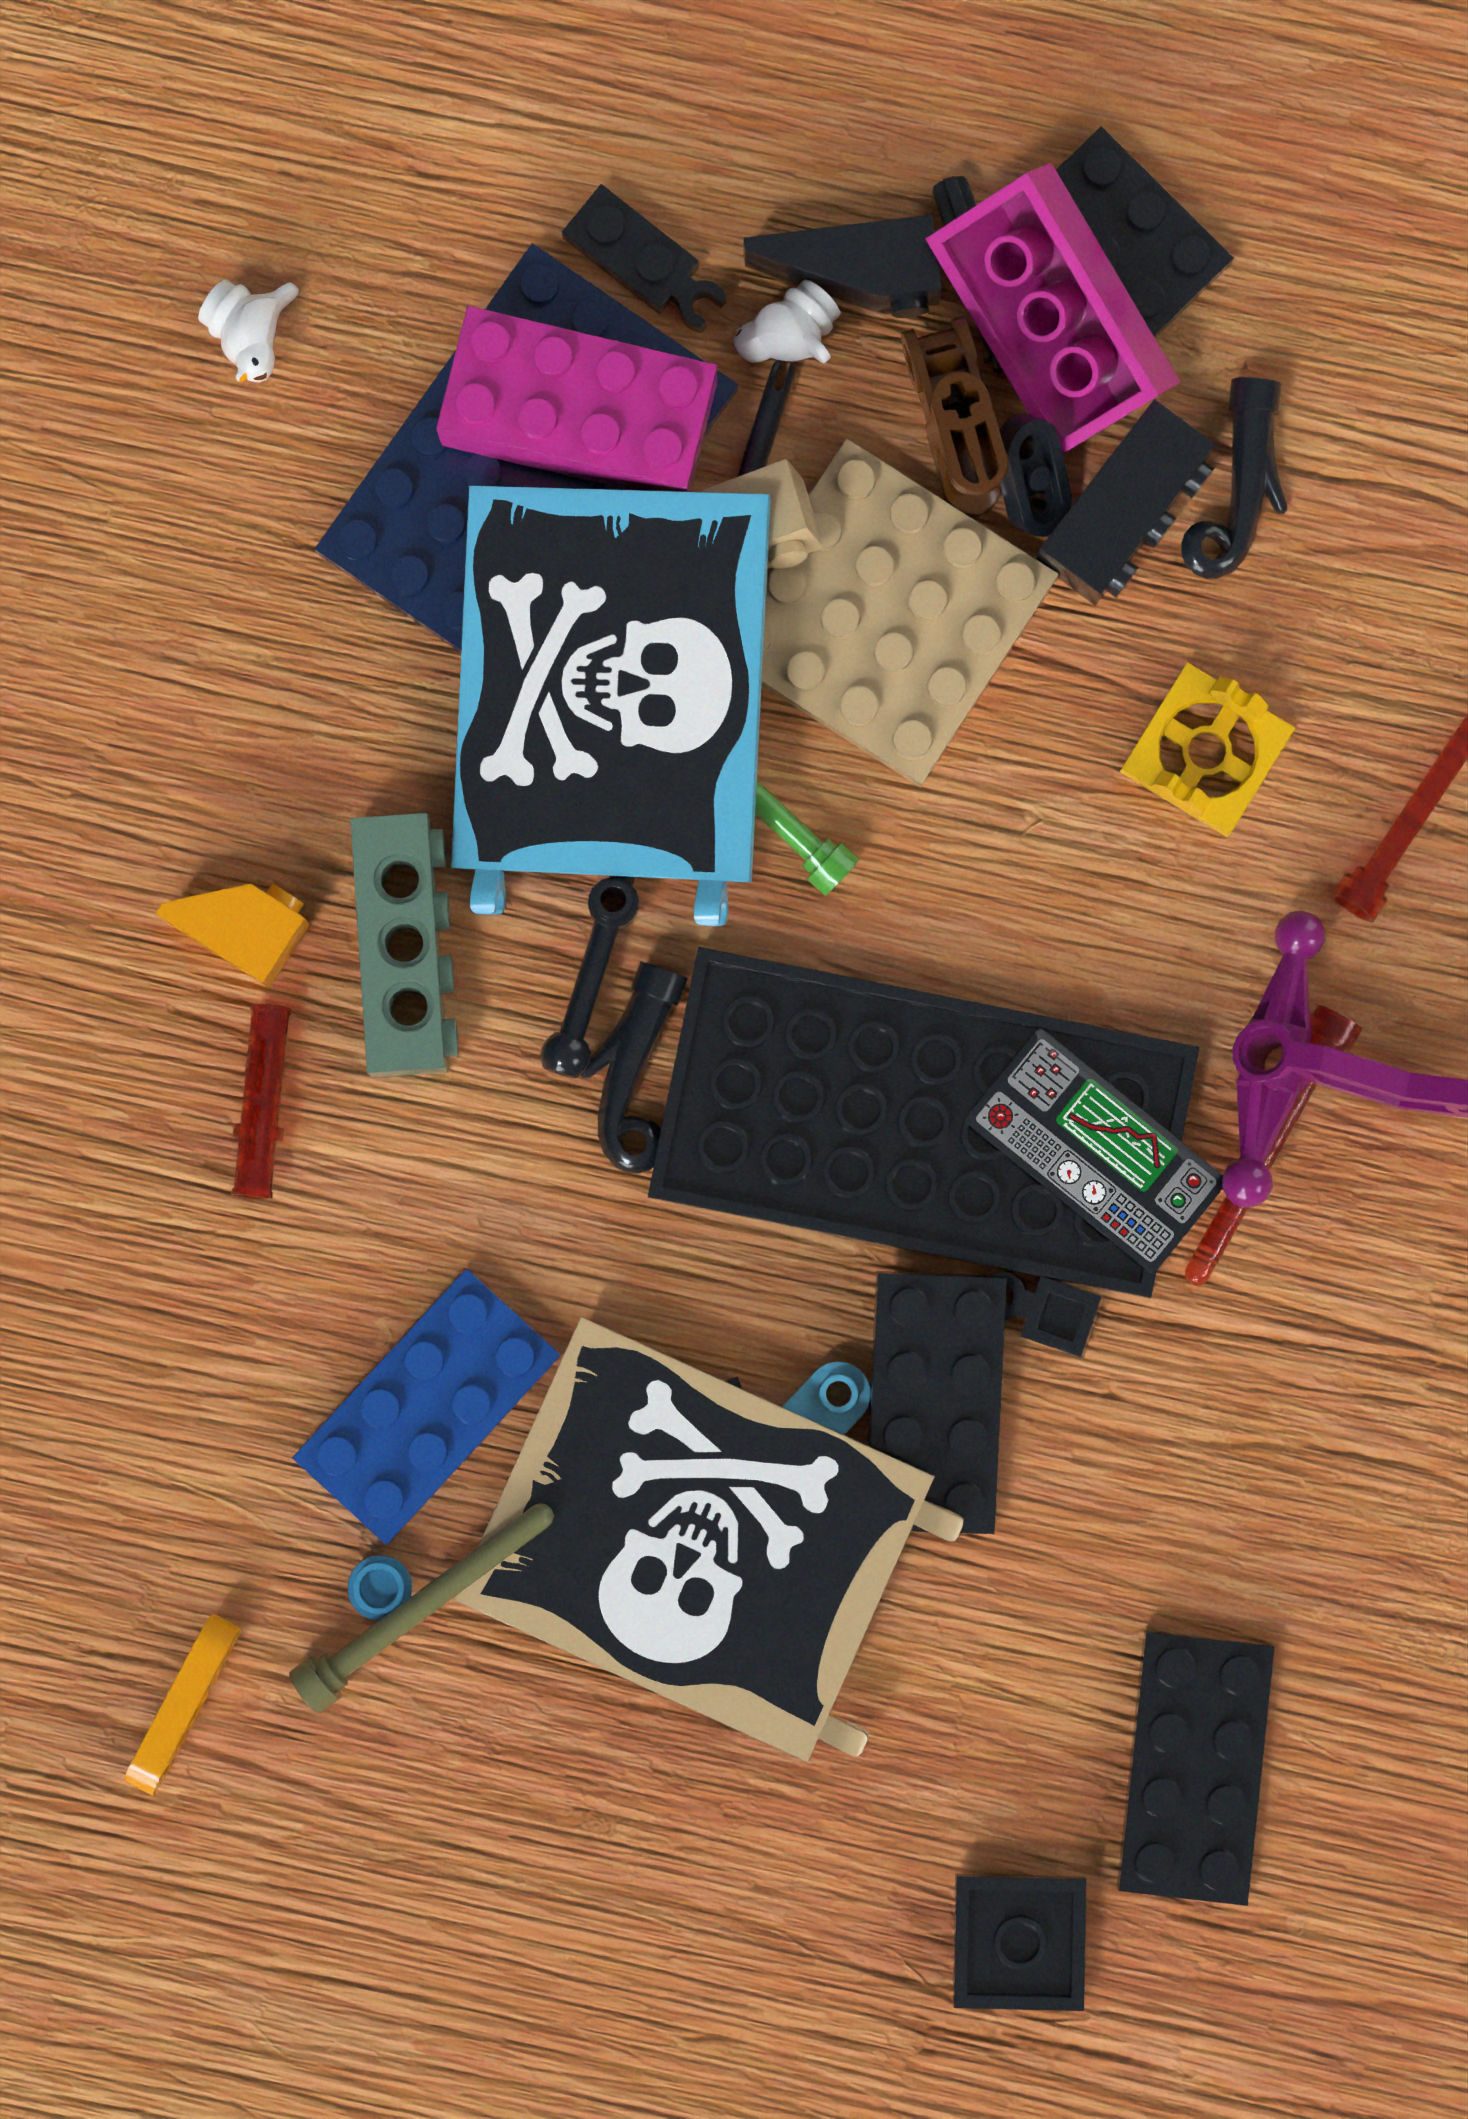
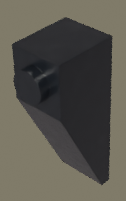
[743,215,942,318]

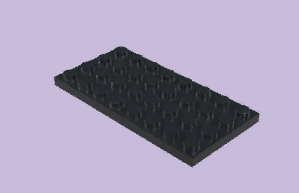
[648,947,1200,1299]

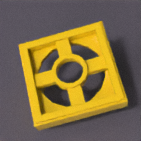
[1120,662,1295,838]

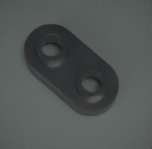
[999,413,1072,537]

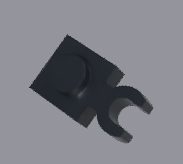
[994,1271,1105,1358]

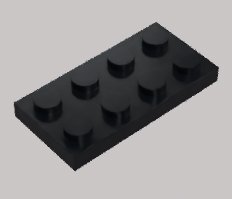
[868,1271,1007,1534]
[1117,1631,1275,1906]

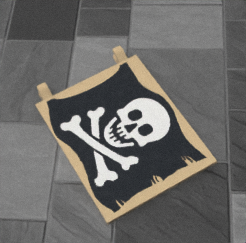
[455,1317,964,1762]

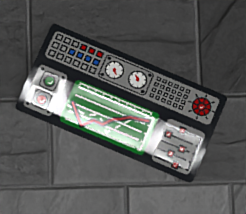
[965,1029,1223,1273]

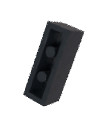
[1036,399,1215,606]

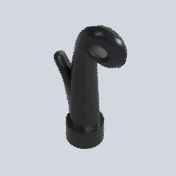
[1181,377,1288,579]
[581,961,688,1174]

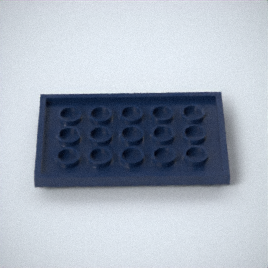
[314,243,738,653]

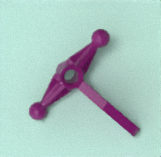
[1222,910,1468,1208]

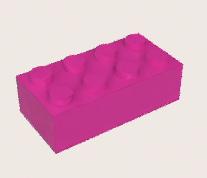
[436,305,717,492]

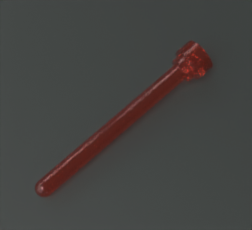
[1331,713,1468,923]
[1185,1005,1363,1286]

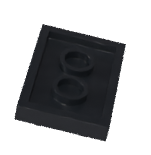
[1056,126,1234,338]

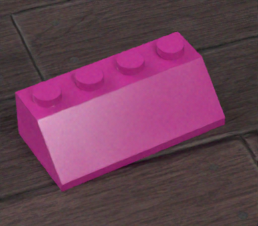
[926,163,1180,454]

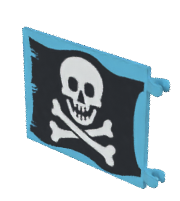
[451,486,771,926]

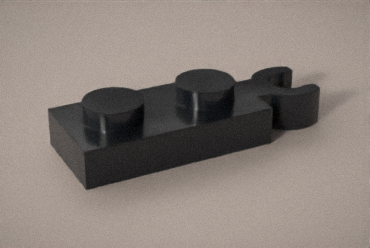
[562,184,726,333]

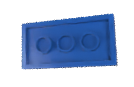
[292,1268,562,1545]

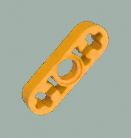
[124,1613,242,1796]

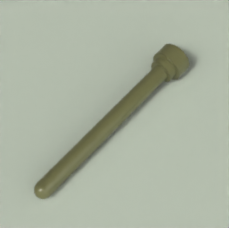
[289,1503,554,1713]

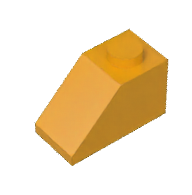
[155,883,310,988]

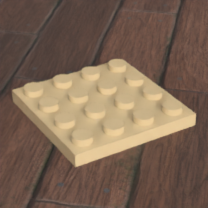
[762,438,1059,788]

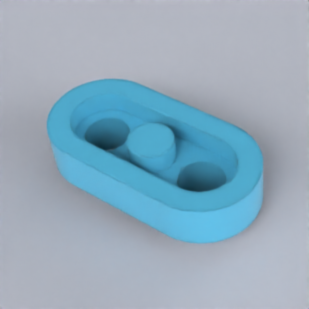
[782,1362,871,1435]

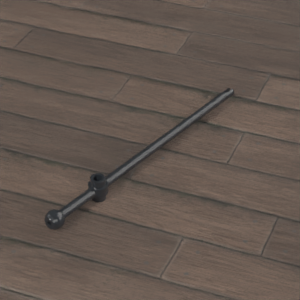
[540,360,796,1078]

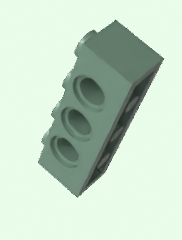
[350,813,459,1078]

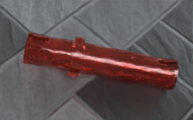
[231,1004,291,1199]

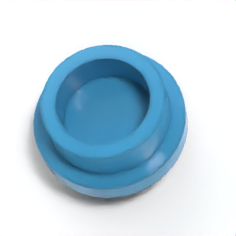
[348,1555,413,1620]

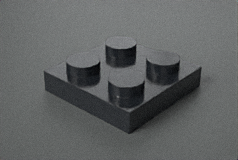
[953,1874,1086,2011]

